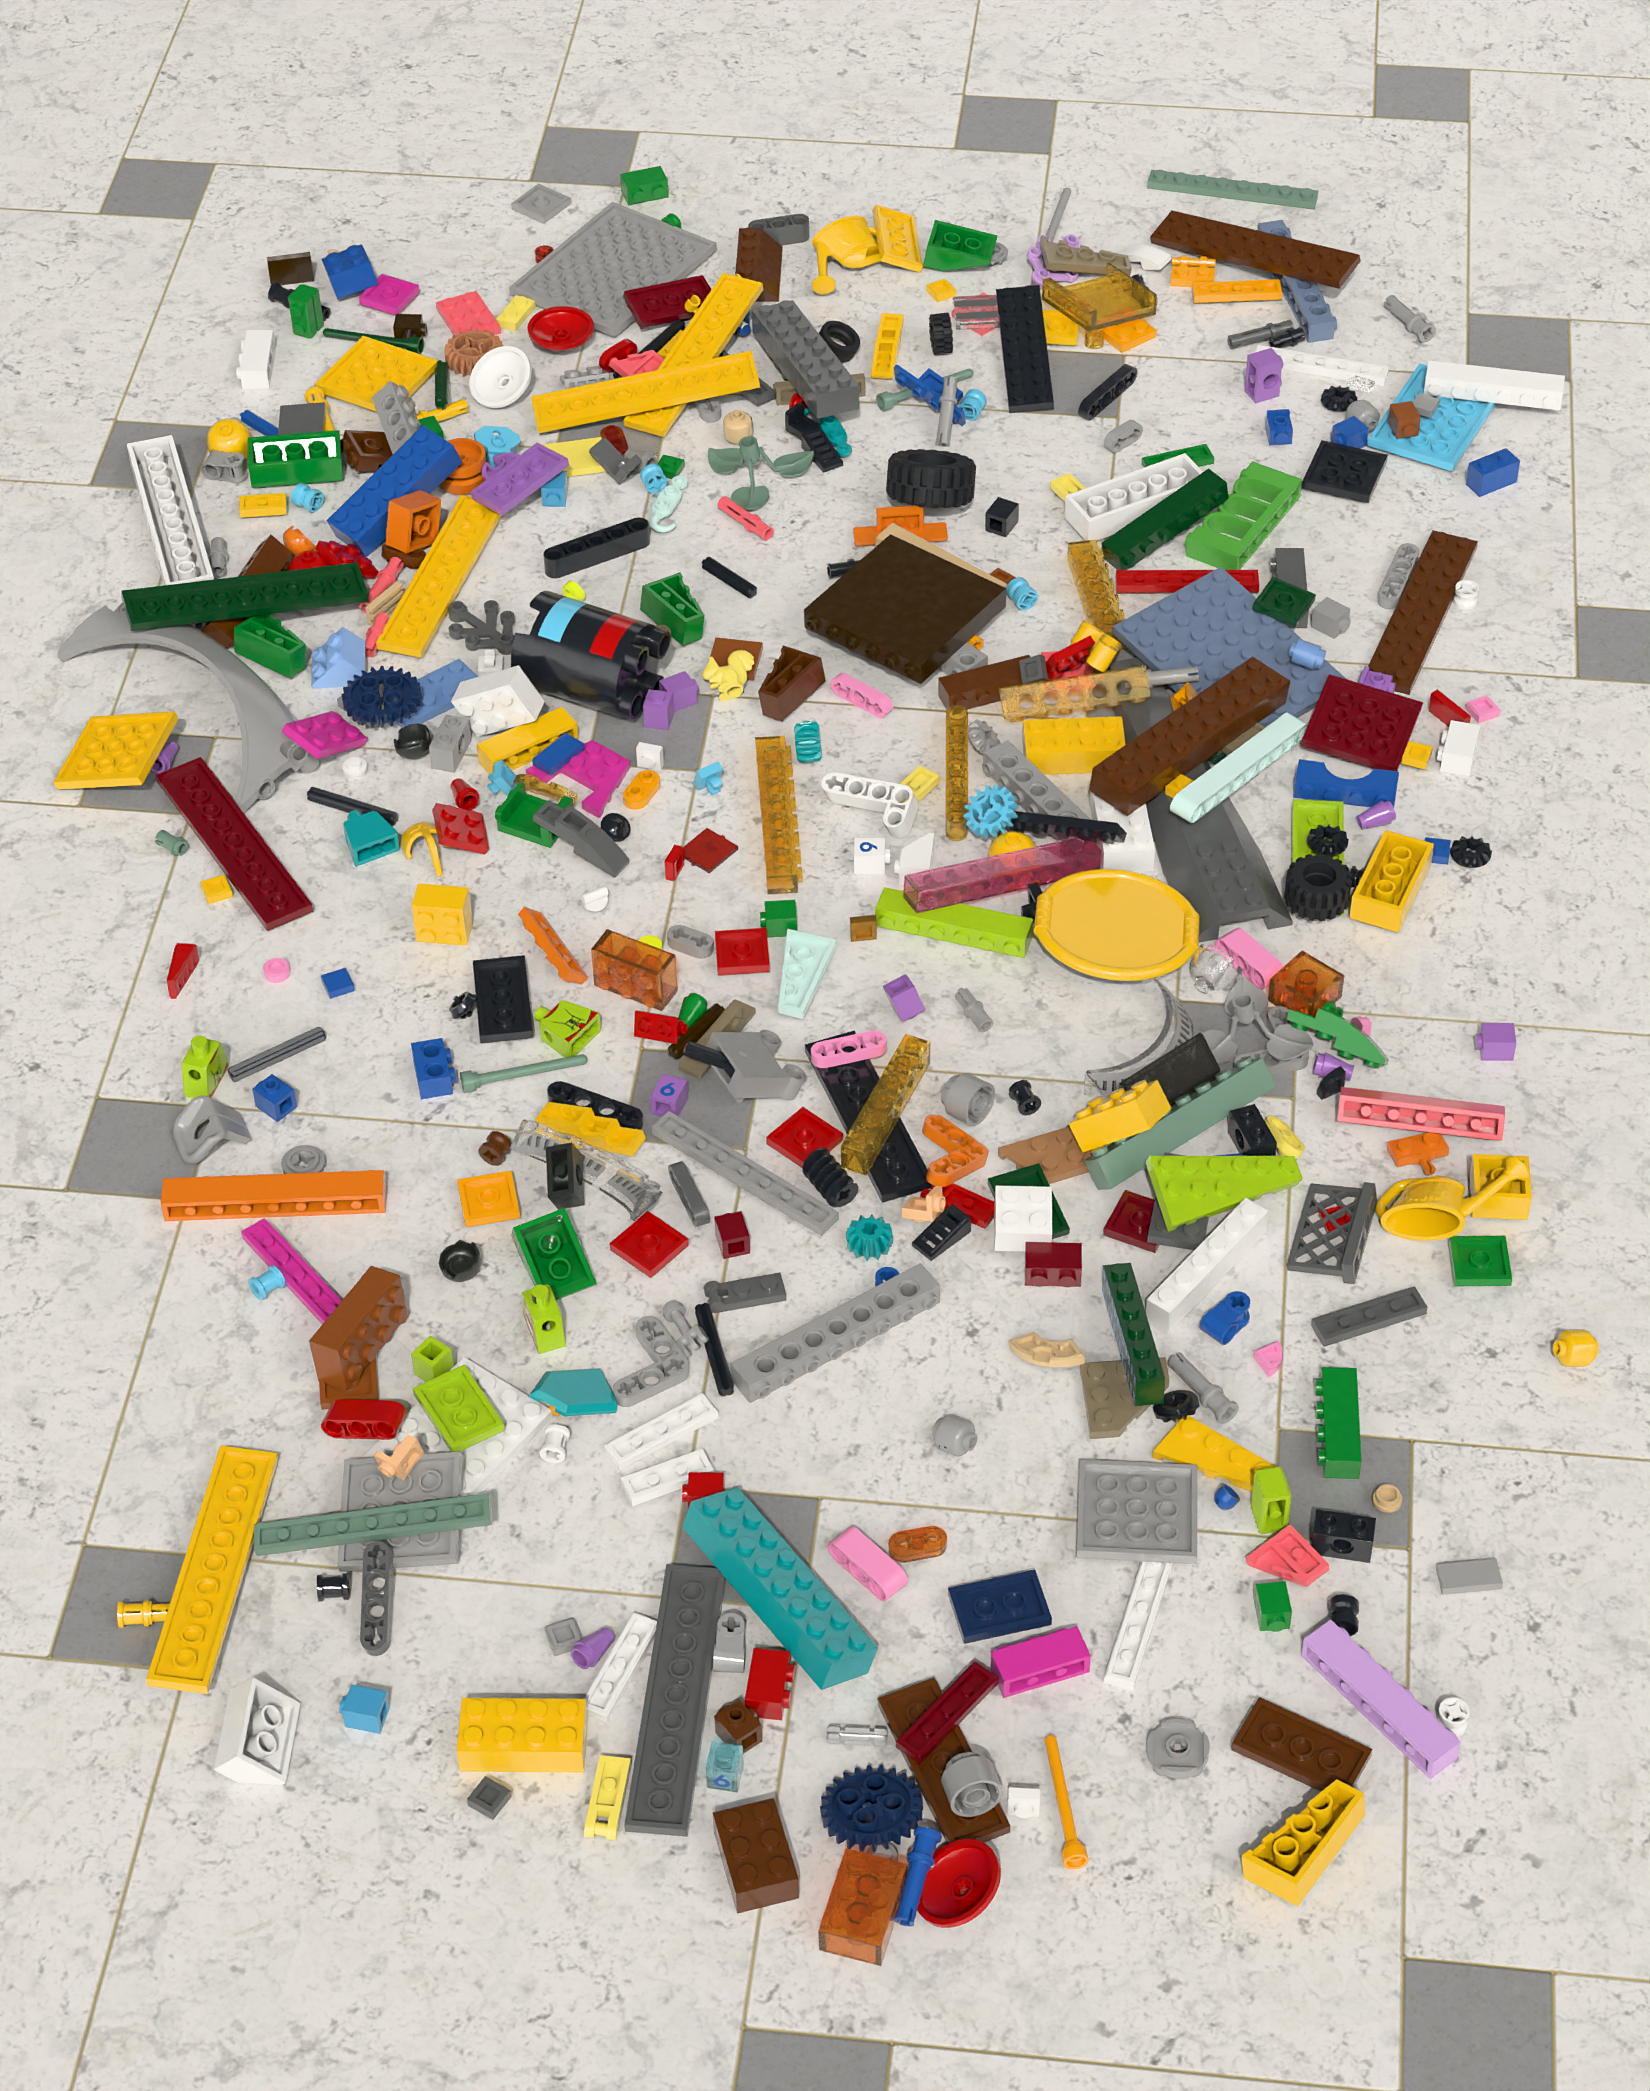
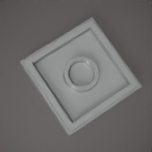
[511,183,571,224]

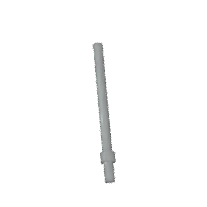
[1039,188,1071,266]

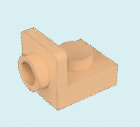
[374,1434,424,1480]

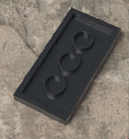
[473,955,533,1043]

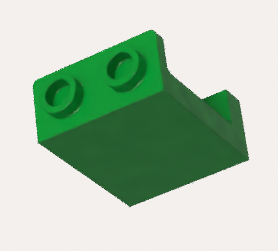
[495,782,574,848]

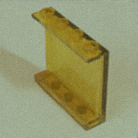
[1042,263,1158,332]

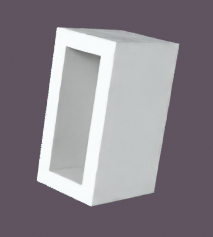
[1437,720,1481,776]

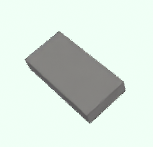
[1436,1558,1503,1595]

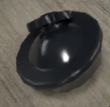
[601,813,631,842]
[449,991,477,1019]

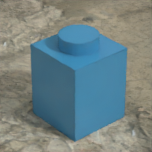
[541,471,568,507]
[339,1684,390,1734]

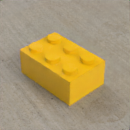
[1068,1080,1171,1152]

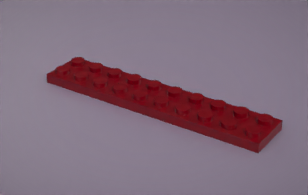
[156,757,313,931]

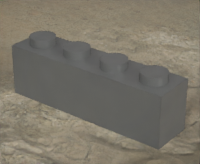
[1270,548,1309,628]

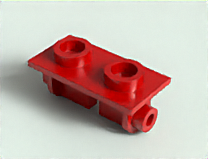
[634,1010,688,1044]

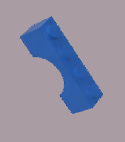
[1294,759,1399,808]

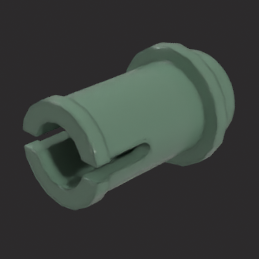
[155,830,188,856]

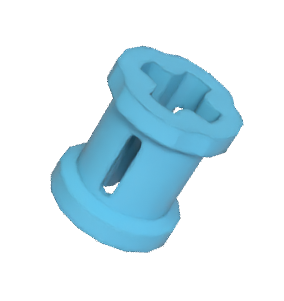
[248,1265,286,1301]

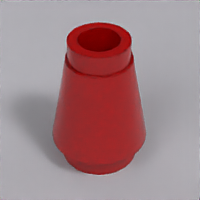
[450,778,479,810]

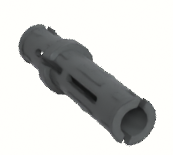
[1227,320,1294,349]

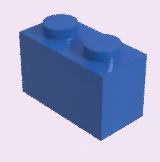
[1466,448,1520,497]

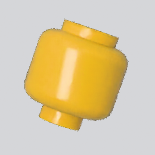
[1553,1329,1599,1367]

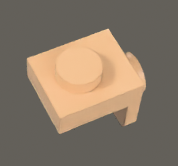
[901,1186,946,1222]

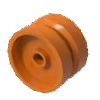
[440,438,486,495]

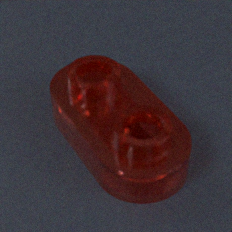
[600,425,628,457]

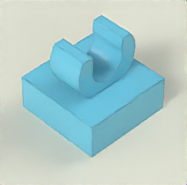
[487,760,516,796]
[693,762,723,795]

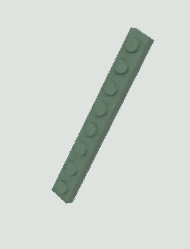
[1147,170,1319,210]
[254,1493,492,1556]

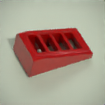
[167,943,199,999]

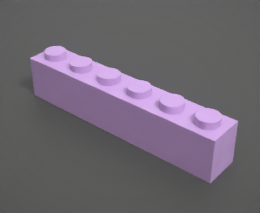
[1301,1620,1461,1779]

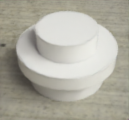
[342,757,367,779]

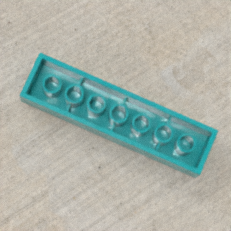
[682,1487,878,1690]

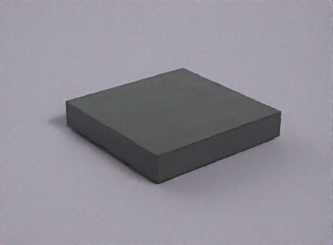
[278,402,326,435]

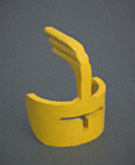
[401,822,449,877]

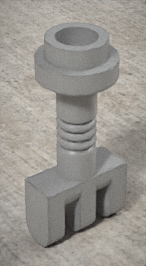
[663,1300,709,1358]

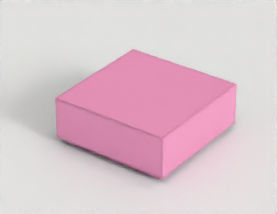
[1465,695,1500,724]

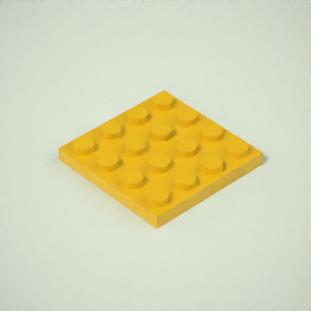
[314,336,438,412]
[53,711,179,789]

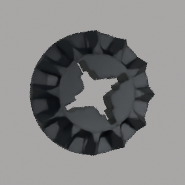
[1321,385,1358,412]
[1307,824,1349,856]
[1450,836,1492,868]
[1153,1390,1200,1423]

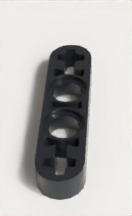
[1078,364,1138,420]
[547,1081,643,1130]

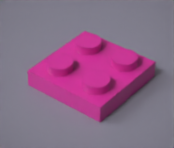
[359,274,420,315]

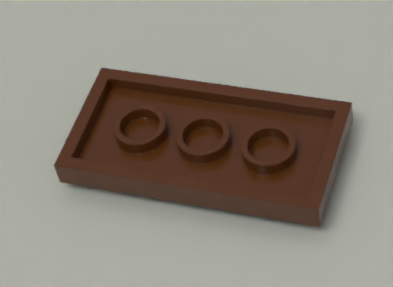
[1231,1697,1373,1791]

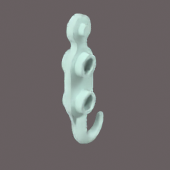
[649,475,688,533]

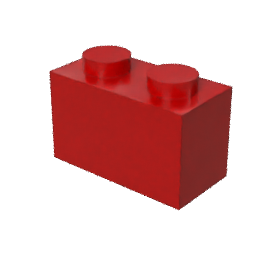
[745,1648,796,1720]

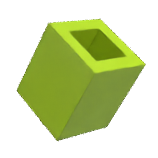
[411,1336,454,1382]

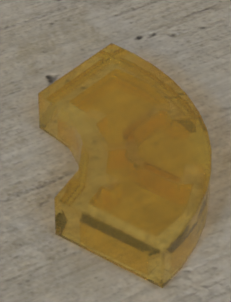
[513,774,578,803]

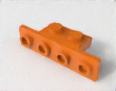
[853,506,948,546]

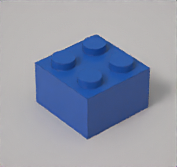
[322,244,378,299]

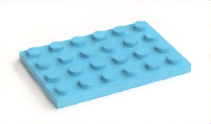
[1367,363,1498,472]

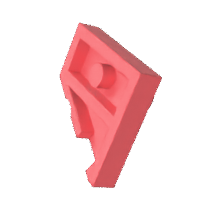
[609,350,664,377]

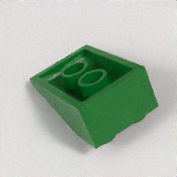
[923,220,998,271]
[511,1208,597,1300]

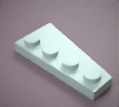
[778,929,837,1019]

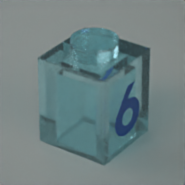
[706,1741,744,1793]

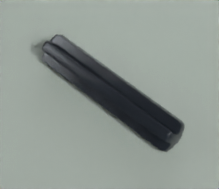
[702,557,757,598]

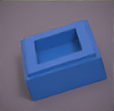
[321,968,355,999]

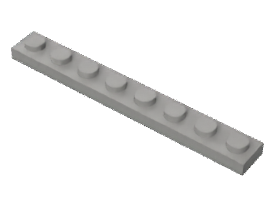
[651,1111,839,1236]

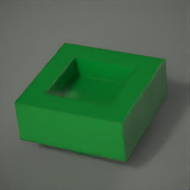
[657,455,685,479]

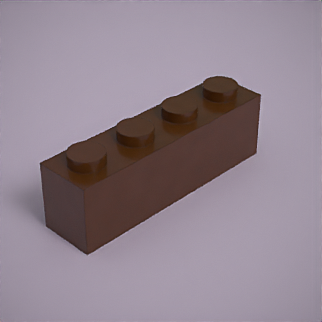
[938,655,1040,714]

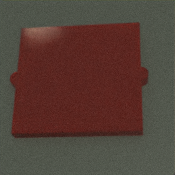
[683,828,738,874]

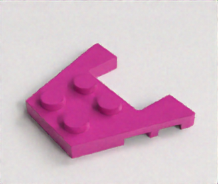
[526,740,630,818]

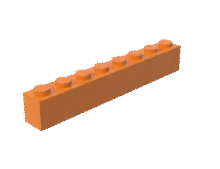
[161,1170,387,1221]

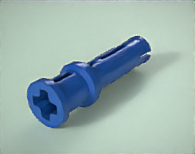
[894,1827,942,1927]

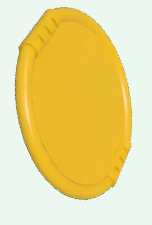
[1034,869,1200,981]

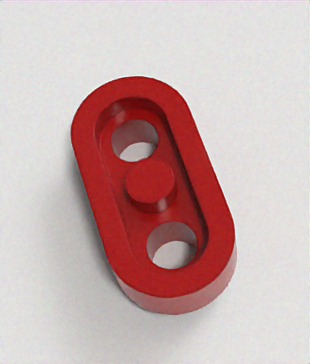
[599,339,637,373]

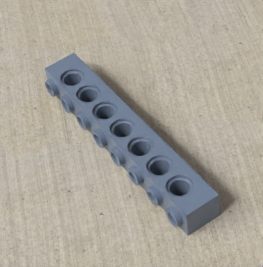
[1257,220,1337,343]

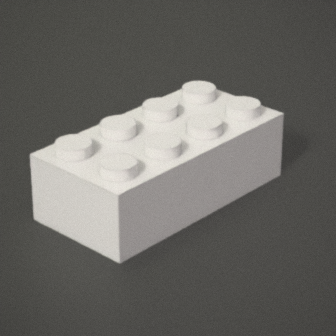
[1090,791,1155,872]

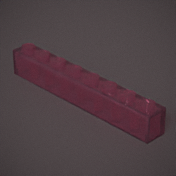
[903,838,1102,913]

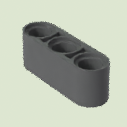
[748,214,809,246]

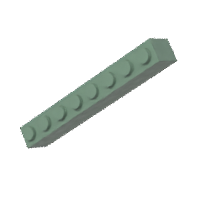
[1084,1056,1276,1190]

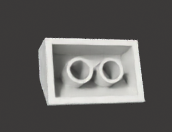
[214,1677,301,1785]

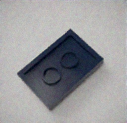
[948,1570,1052,1644]

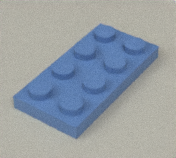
[381,659,478,728]

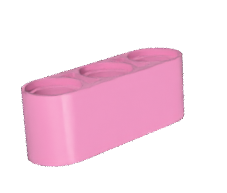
[1215,927,1285,990]
[827,1526,909,1602]

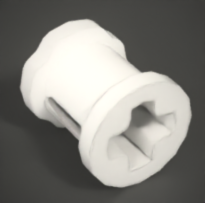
[539,1424,570,1463]

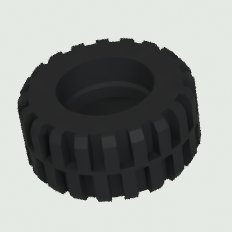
[886,449,976,508]

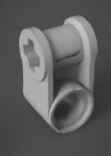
[201,450,248,483]
[713,1612,745,1673]

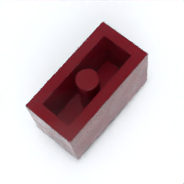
[1025,1242,1082,1287]

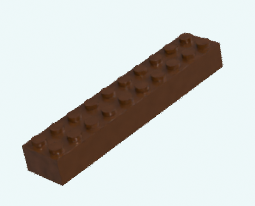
[1089,656,1290,816]

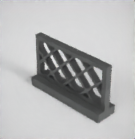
[1287,1182,1377,1284]

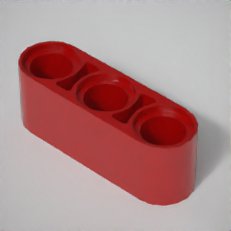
[321,1399,407,1440]

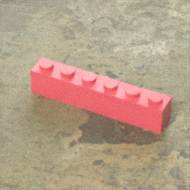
[1337,1087,1505,1141]

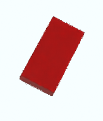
[1429,689,1471,727]

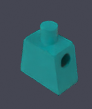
[343,810,400,867]

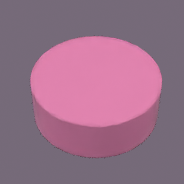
[263,958,290,983]

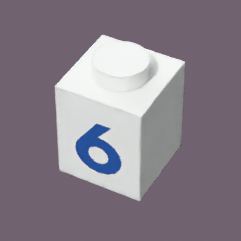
[854,838,890,874]

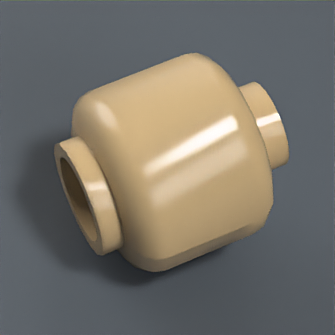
[723,410,753,445]

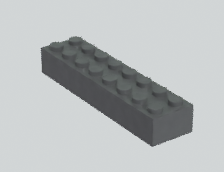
[752,300,859,419]

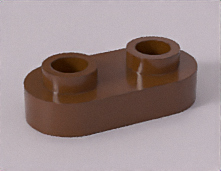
[381,543,426,569]

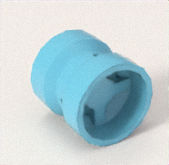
[959,389,987,421]
[291,483,324,513]
[1006,577,1038,610]

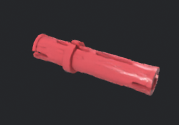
[717,496,774,540]
[359,557,404,614]

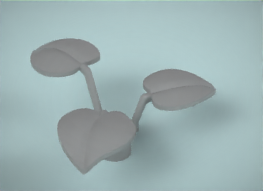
[1189,976,1313,1066]

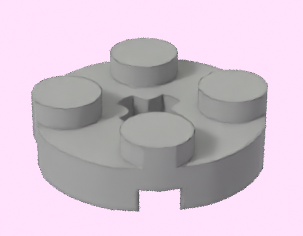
[1146,1718,1210,1779]

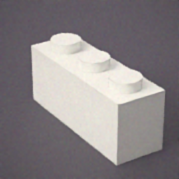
[237,330,276,389]

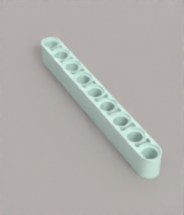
[1170,712,1308,823]

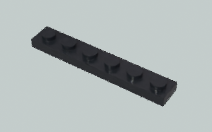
[1005,811,1127,844]

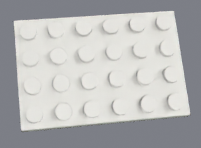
[362,1357,553,1497]

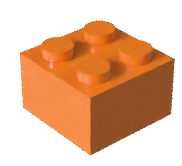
[386,490,441,554]

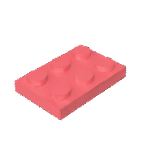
[436,291,501,335]

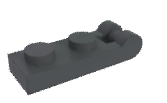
[703,1272,786,1313]

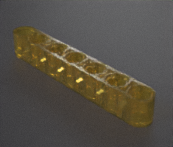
[945,705,968,841]

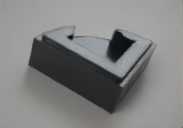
[1316,1066,1346,1100]

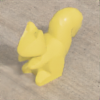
[702,650,754,702]

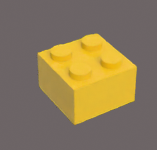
[412,883,473,946]
[1469,1154,1532,1220]

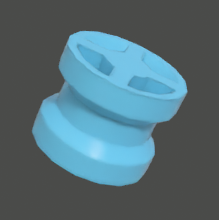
[640,464,667,493]

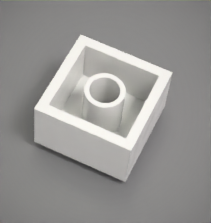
[994,1186,1052,1252]

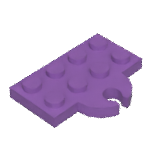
[470,443,569,516]

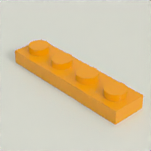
[1192,279,1282,303]

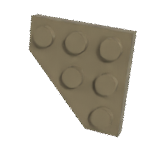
[1080,1357,1170,1439]

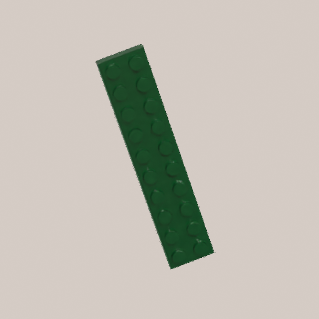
[121,562,369,631]

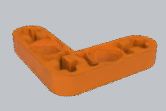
[922,1114,989,1187]

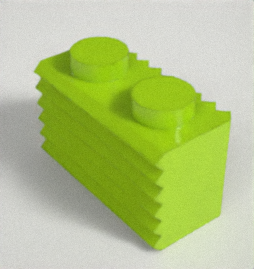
[1251,1467,1292,1534]

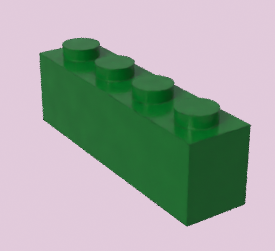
[1315,1367,1362,1479]

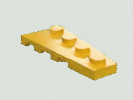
[1152,1415,1276,1492]

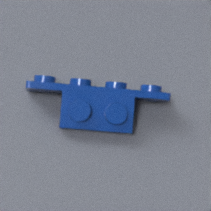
[894,365,966,426]

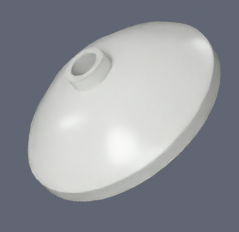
[469,346,532,408]

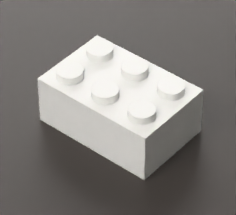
[451,665,545,737]

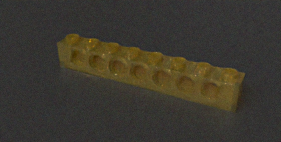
[755,736,803,895]

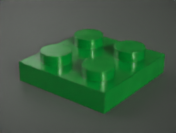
[1448,1235,1512,1287]

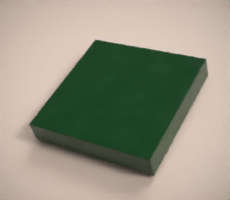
[1252,577,1316,627]

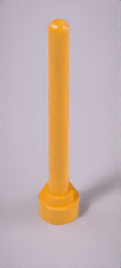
[1045,1735,1089,1869]

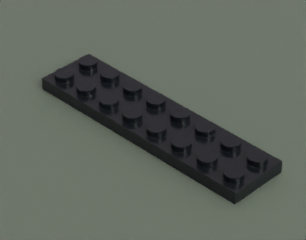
[996,285,1054,413]
[805,1030,932,1203]

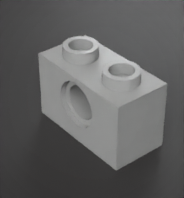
[429,714,471,773]

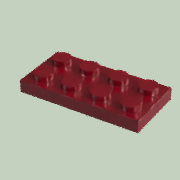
[623,275,712,328]

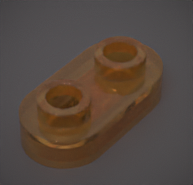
[888,1526,947,1563]

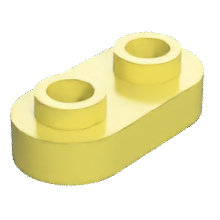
[1264,1115,1305,1159]

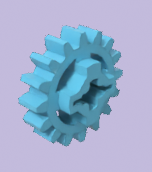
[963,784,1019,839]

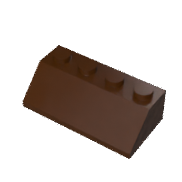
[735,227,783,302]

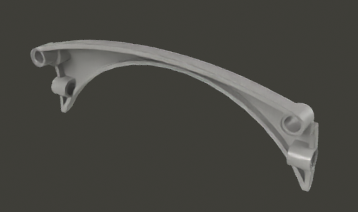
[58,602,320,813]

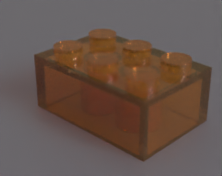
[591,929,678,1011]
[818,1848,907,1966]

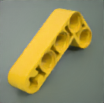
[1070,621,1122,673]

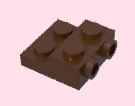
[341,430,393,473]

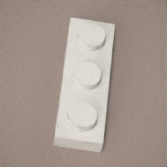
[621,1448,714,1506]

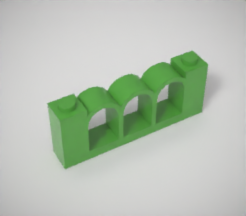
[1185,461,1302,570]

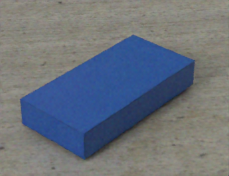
[532,733,584,776]

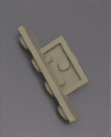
[679,999,756,1079]

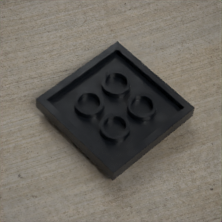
[1302,440,1388,503]

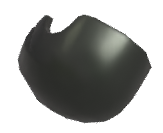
[394,723,432,759]
[438,1240,482,1282]

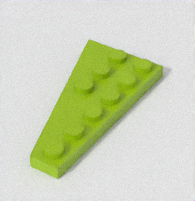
[1146,1156,1303,1232]

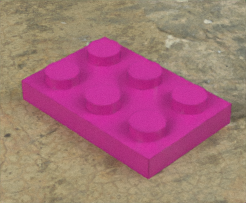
[282,711,368,759]

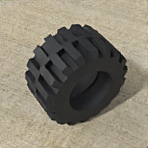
[1284,854,1352,921]

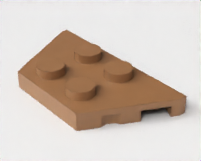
[998,1126,1094,1184]

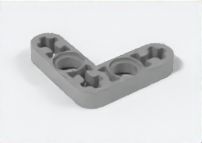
[1233,1006,1309,1076]
[613,1316,689,1407]

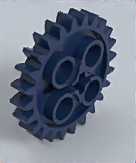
[342,666,422,728]
[820,1765,923,1852]

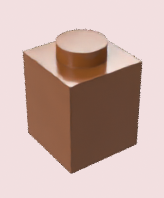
[1388,401,1421,439]

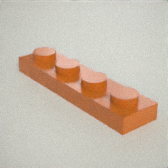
[518,907,588,985]

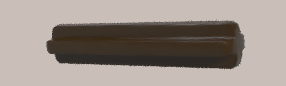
[668,1003,725,1060]

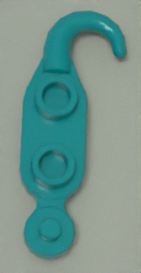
[804,407,852,457]

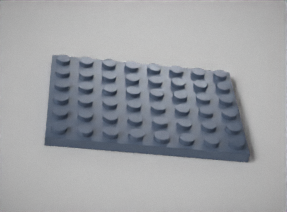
[1112,567,1346,727]

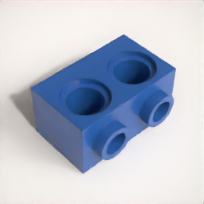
[411,1038,456,1100]

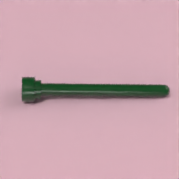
[323,328,424,355]

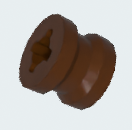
[478,1131,513,1166]

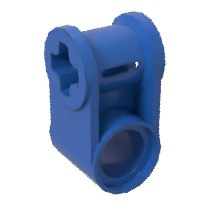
[1199,1291,1250,1345]

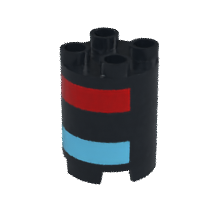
[511,591,671,720]

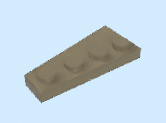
[1039,236,1132,276]

